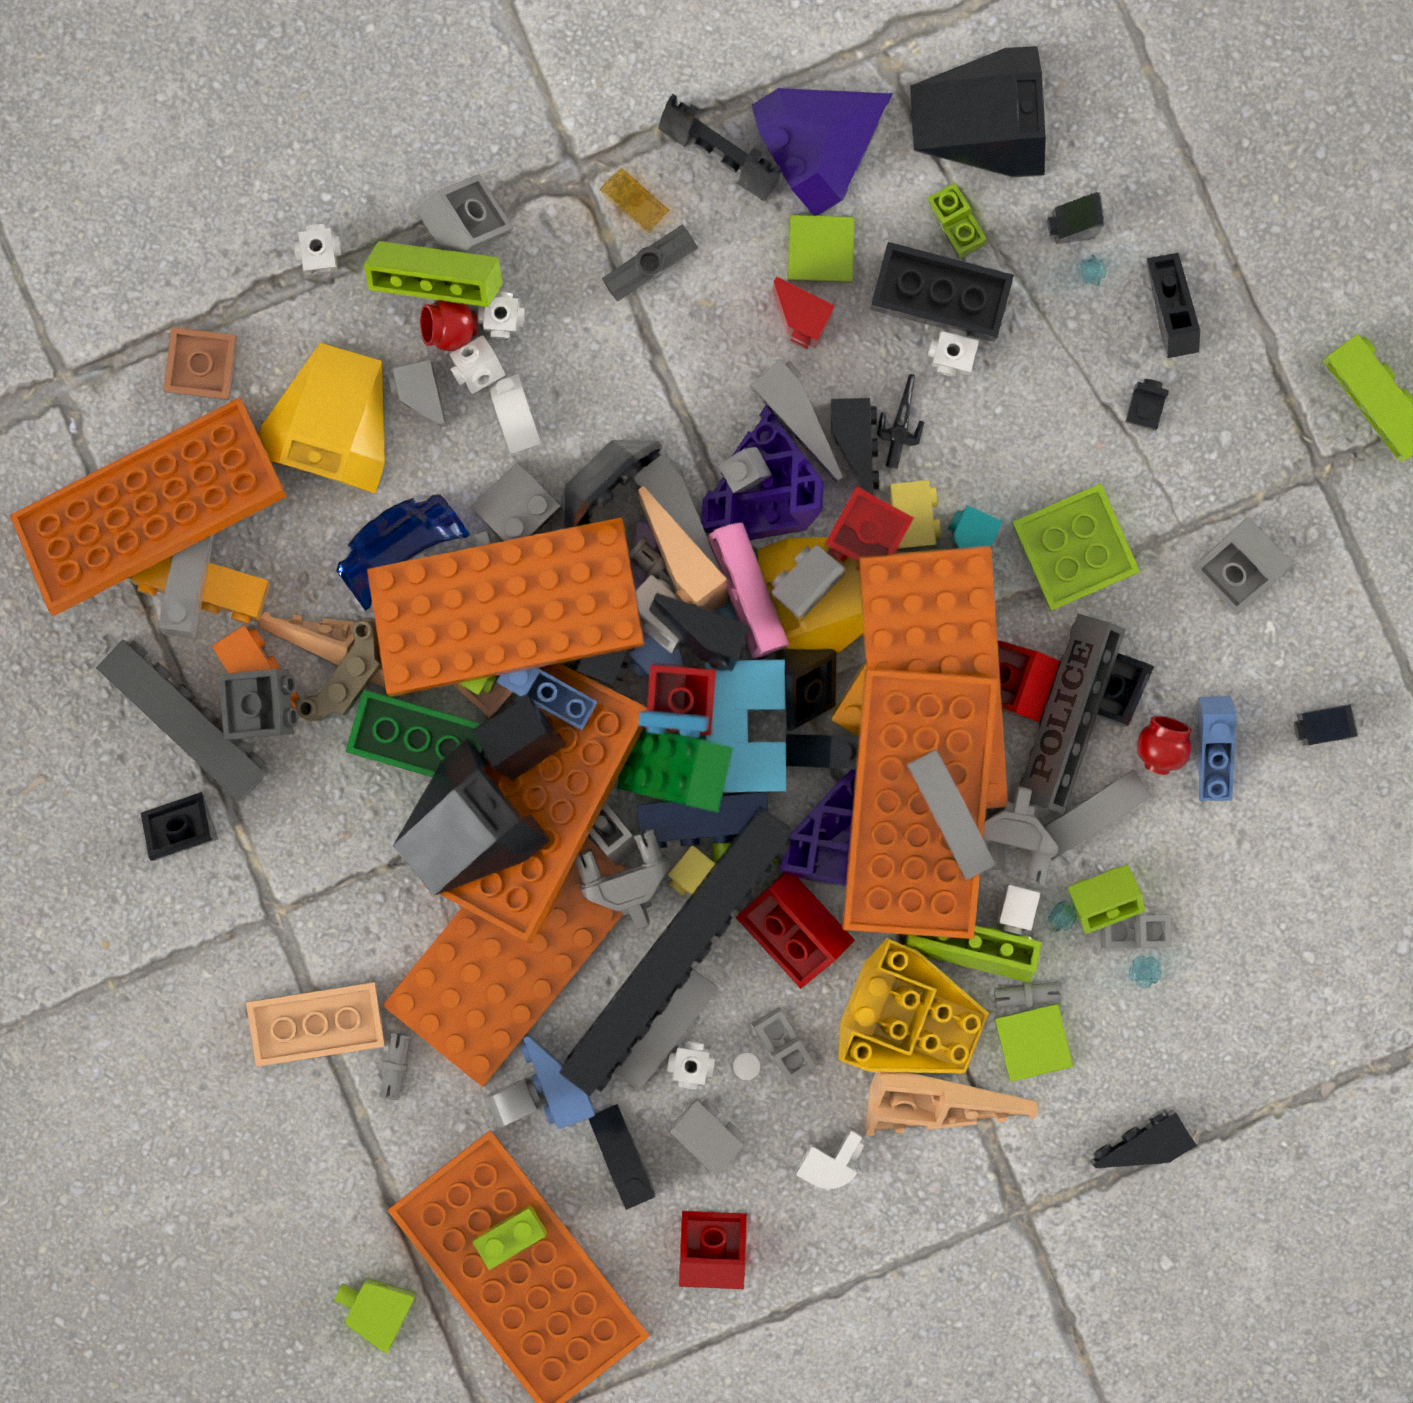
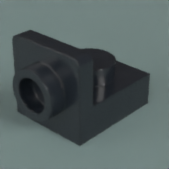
[1125,379,1169,431]

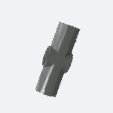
[602,224,698,302]

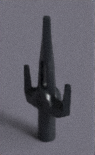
[876,374,924,469]

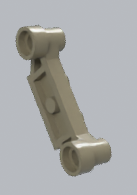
[297,618,382,721]

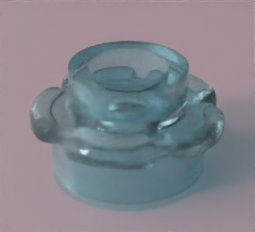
[1080,254,1106,286]
[1047,901,1077,932]
[1129,956,1161,988]

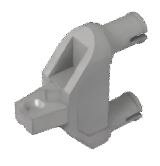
[983,786,1059,885]
[575,828,670,930]

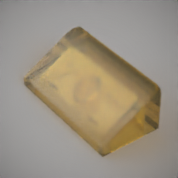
[600,168,670,234]

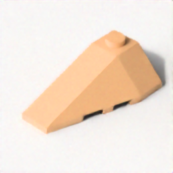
[638,486,728,611]

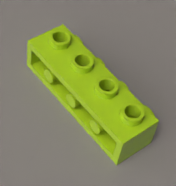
[364,241,503,307]
[1321,333,1413,463]
[905,926,1042,983]

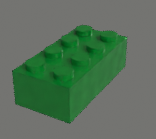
[345,689,484,777]
[617,728,733,812]

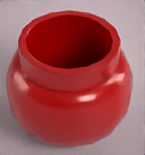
[420,300,478,351]
[1137,715,1192,775]

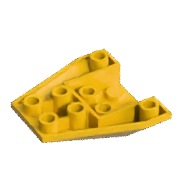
[259,342,385,494]
[758,537,864,656]
[838,938,989,1073]

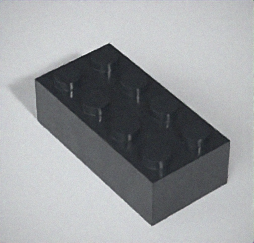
[870,242,1014,342]

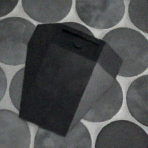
[910,46,1046,178]
[564,440,663,529]
[393,739,551,896]

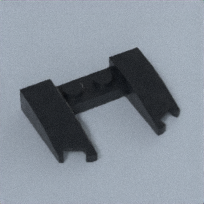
[659,93,781,202]

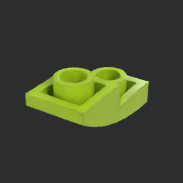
[927,183,988,259]

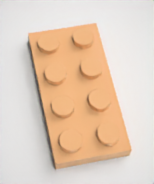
[246,982,386,1067]

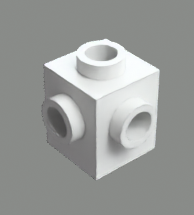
[294,224,342,275]
[478,292,525,340]
[928,328,979,377]
[449,335,505,394]
[667,1041,715,1089]

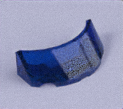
[336,494,470,611]

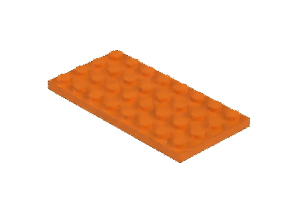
[10,397,287,617]
[367,517,645,697]
[858,546,1008,809]
[423,663,647,944]
[842,668,998,939]
[382,837,627,1087]
[387,1129,650,1403]

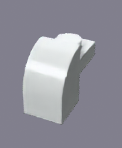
[488,374,541,454]
[795,1129,864,1189]

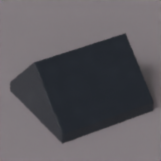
[785,649,837,731]
[1097,653,1154,727]
[474,693,566,780]
[141,792,218,861]

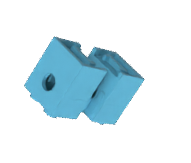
[700,660,786,792]

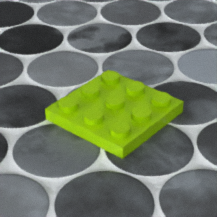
[1011,483,1140,611]

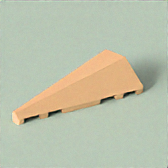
[260,612,408,698]
[865,1072,1038,1136]

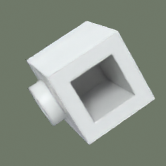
[997,884,1041,935]

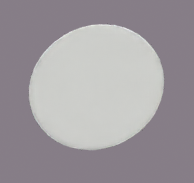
[733,1053,760,1080]

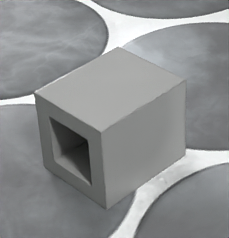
[718,447,772,493]

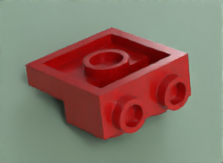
[824,486,914,571]

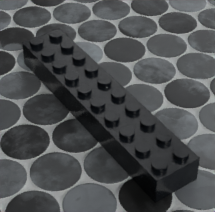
[559,805,792,1096]

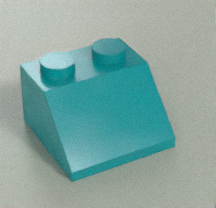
[947,505,1003,549]

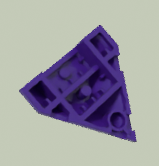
[752,88,893,216]
[701,405,824,540]
[780,769,856,887]

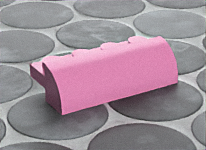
[707,523,790,660]

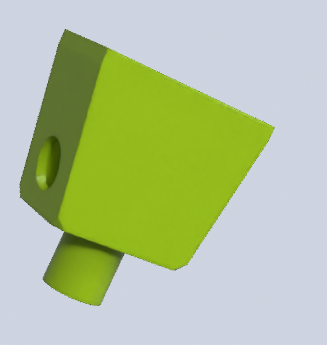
[334,1278,417,1354]

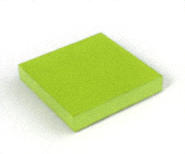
[788,215,855,283]
[994,1003,1073,1082]

